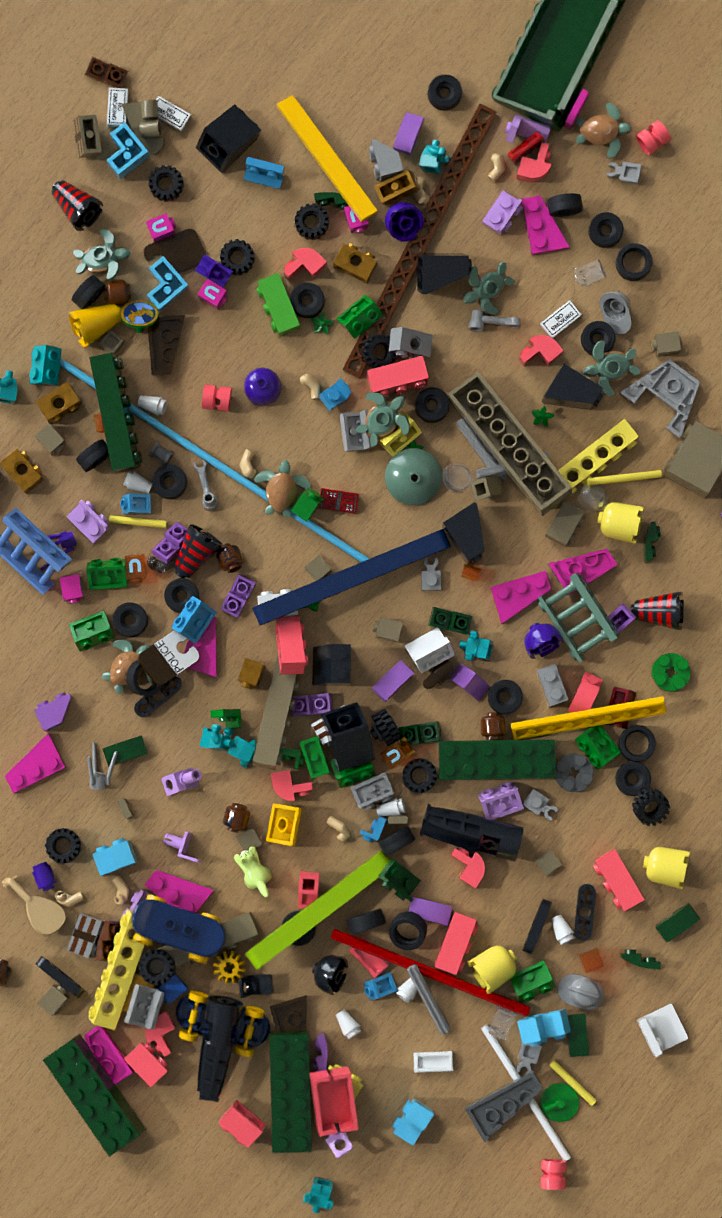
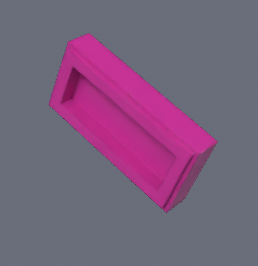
[564,89,589,130]

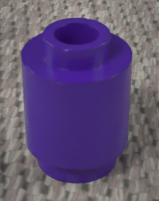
[32,862,57,892]

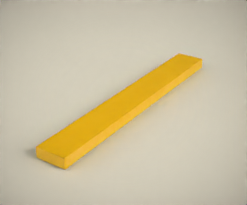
[277,95,378,223]
[511,696,667,740]

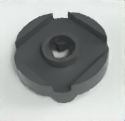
[555,754,593,792]

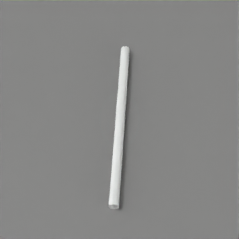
[481,1025,571,1161]

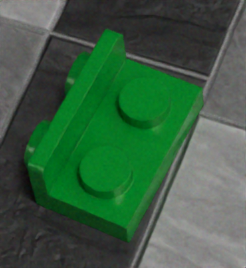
[336,295,383,338]
[86,557,127,590]
[69,610,115,651]
[575,725,621,769]
[330,759,376,788]
[510,960,555,1003]

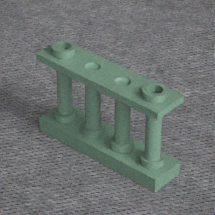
[538,572,621,663]

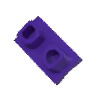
[195,254,233,288]

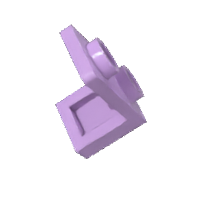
[505,114,551,143]

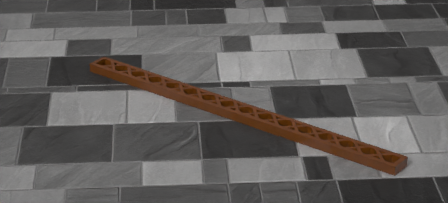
[343,103,497,379]

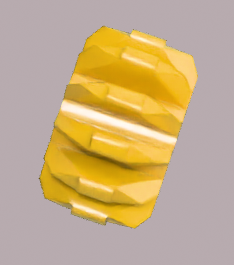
[213,951,246,984]

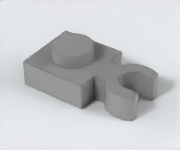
[607,162,642,185]
[421,557,441,591]
[522,789,558,821]
[517,1043,542,1074]

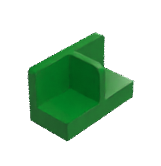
[299,736,330,779]

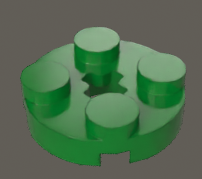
[651,653,690,692]

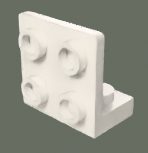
[405,628,455,674]
[637,1004,688,1057]

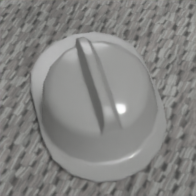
[599,291,632,335]
[558,974,604,1010]

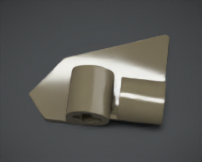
[122,100,164,155]

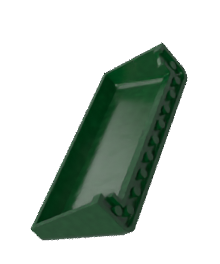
[492,0,626,132]

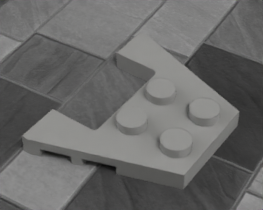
[620,359,700,438]

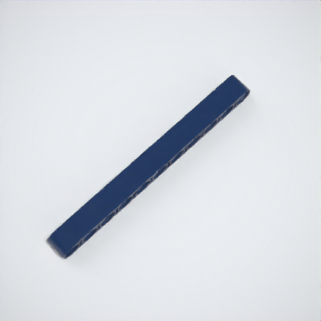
[252,529,451,626]

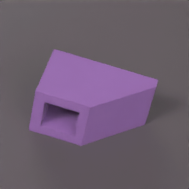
[34,692,73,732]

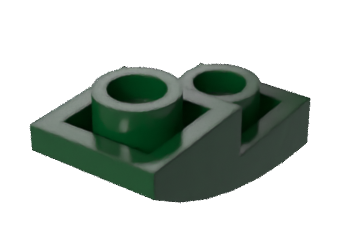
[314,192,349,210]
[643,521,661,563]
[428,607,472,635]
[398,721,442,746]
[103,735,148,767]
[655,903,700,943]
[620,949,661,970]
[567,1014,589,1057]

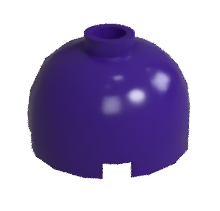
[385,202,424,242]
[244,367,282,406]
[524,623,564,659]

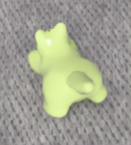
[234,846,272,898]

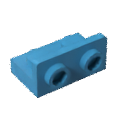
[244,157,285,189]
[171,596,217,644]

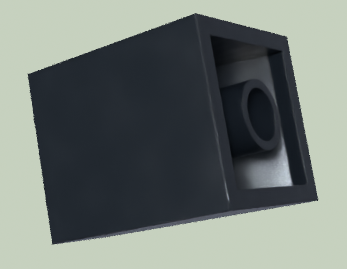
[195,104,261,173]
[417,253,472,294]
[542,364,604,410]
[442,502,485,565]
[312,644,351,686]
[321,702,376,771]

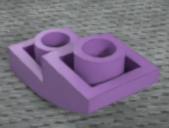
[393,112,424,155]
[152,522,188,564]
[221,574,256,618]
[372,660,414,702]
[292,693,333,716]
[408,897,452,926]
[313,1033,328,1072]

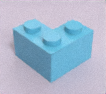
[107,122,150,180]
[147,256,189,312]
[92,838,138,876]
[517,1009,571,1047]
[392,1098,434,1145]

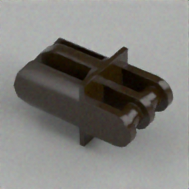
[423,660,454,689]

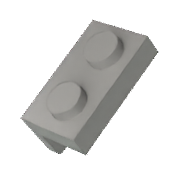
[340,410,373,452]
[350,772,395,811]
[124,984,164,1030]

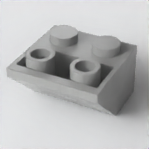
[368,139,403,183]

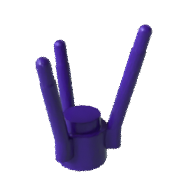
[40,531,77,571]

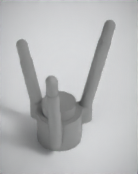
[87,743,118,790]

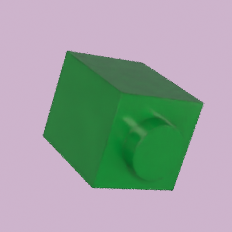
[291,488,323,522]

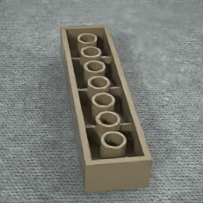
[448,372,572,516]

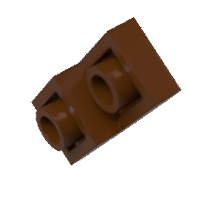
[85,57,128,88]
[96,921,120,962]

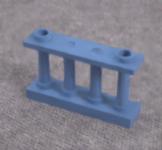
[0,508,72,595]

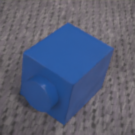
[157,973,188,1004]

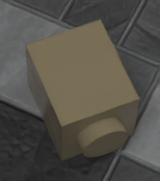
[651,332,681,356]
[35,424,66,455]
[471,475,503,501]
[373,617,403,642]
[38,985,69,1016]

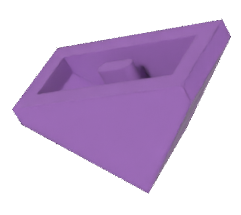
[599,603,636,633]
[449,663,490,702]

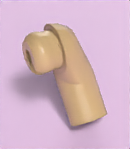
[488,153,505,182]
[412,177,430,205]
[300,374,320,400]
[239,449,256,478]
[326,816,350,843]
[112,875,130,905]
[55,890,85,907]

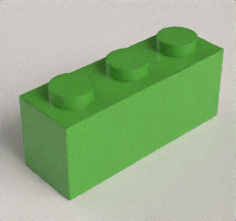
[256,273,300,337]

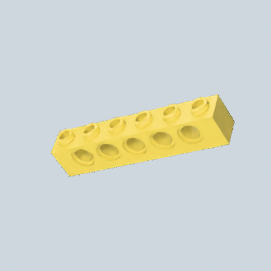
[553,419,639,509]
[89,910,144,1030]

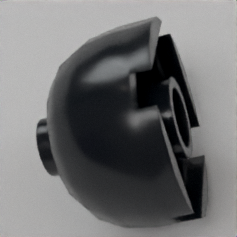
[312,955,348,995]

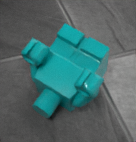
[419,140,451,174]
[0,371,17,404]
[459,631,494,661]
[199,724,234,751]
[227,736,257,769]
[303,1177,334,1213]

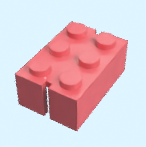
[367,356,429,398]
[310,1067,358,1136]

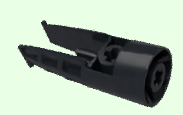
[420,804,524,862]
[197,995,243,1102]

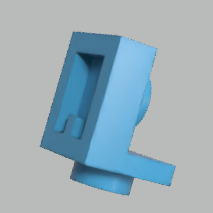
[318,379,352,411]
[120,493,151,515]
[360,817,387,843]
[364,972,398,1000]

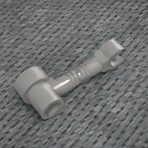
[468,310,520,332]
[194,459,218,511]

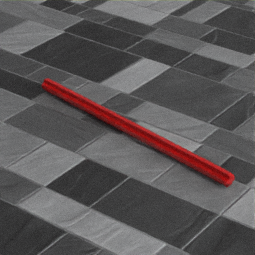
[331,929,530,1017]

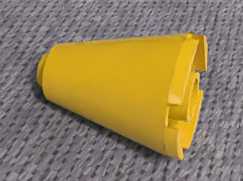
[68,304,122,348]

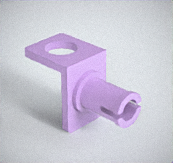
[161,768,202,796]
[163,831,203,863]
[326,1123,353,1158]

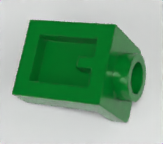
[210,709,241,729]
[279,747,304,770]

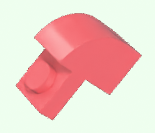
[516,142,551,182]
[283,248,327,280]
[519,335,564,366]
[568,671,603,713]
[271,770,313,801]
[451,848,485,888]
[297,871,320,909]
[145,1010,176,1057]

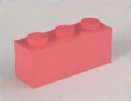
[275,616,308,675]
[593,849,644,911]
[434,912,478,975]

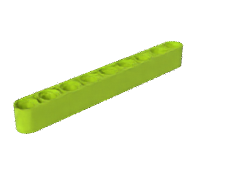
[245,850,390,970]

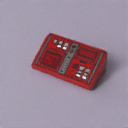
[507,132,544,165]
[319,488,359,514]

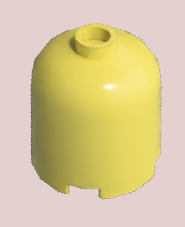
[597,502,644,545]
[643,847,690,889]
[467,945,517,994]

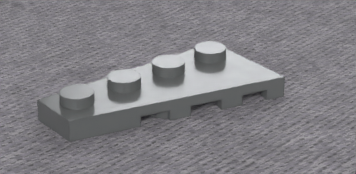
[465,1070,543,1142]

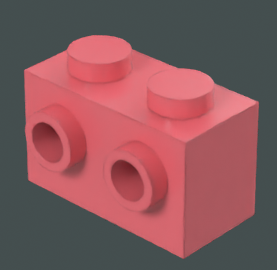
[124,1042,169,1087]
[218,1099,266,1148]

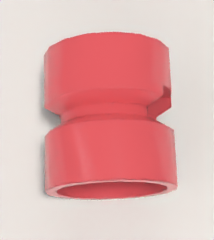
[635,120,672,156]
[202,384,232,412]
[540,1159,567,1190]

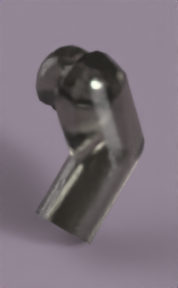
[147,556,175,573]

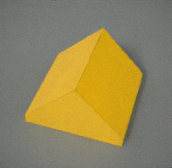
[266,803,302,847]

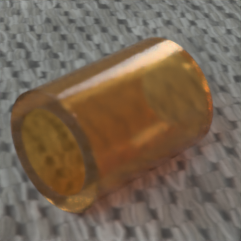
[93,413,104,433]
[461,564,481,581]

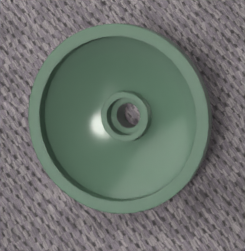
[385,448,442,505]

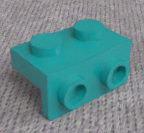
[29,345,62,386]

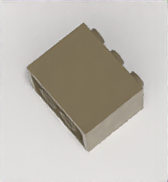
[664,421,722,498]

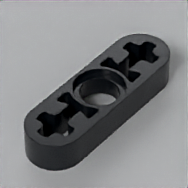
[134,676,182,717]
[574,884,596,940]
[522,899,552,954]
[35,956,85,998]

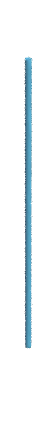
[60,358,369,562]

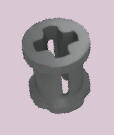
[149,442,174,465]

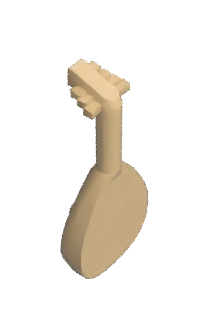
[1,875,66,936]

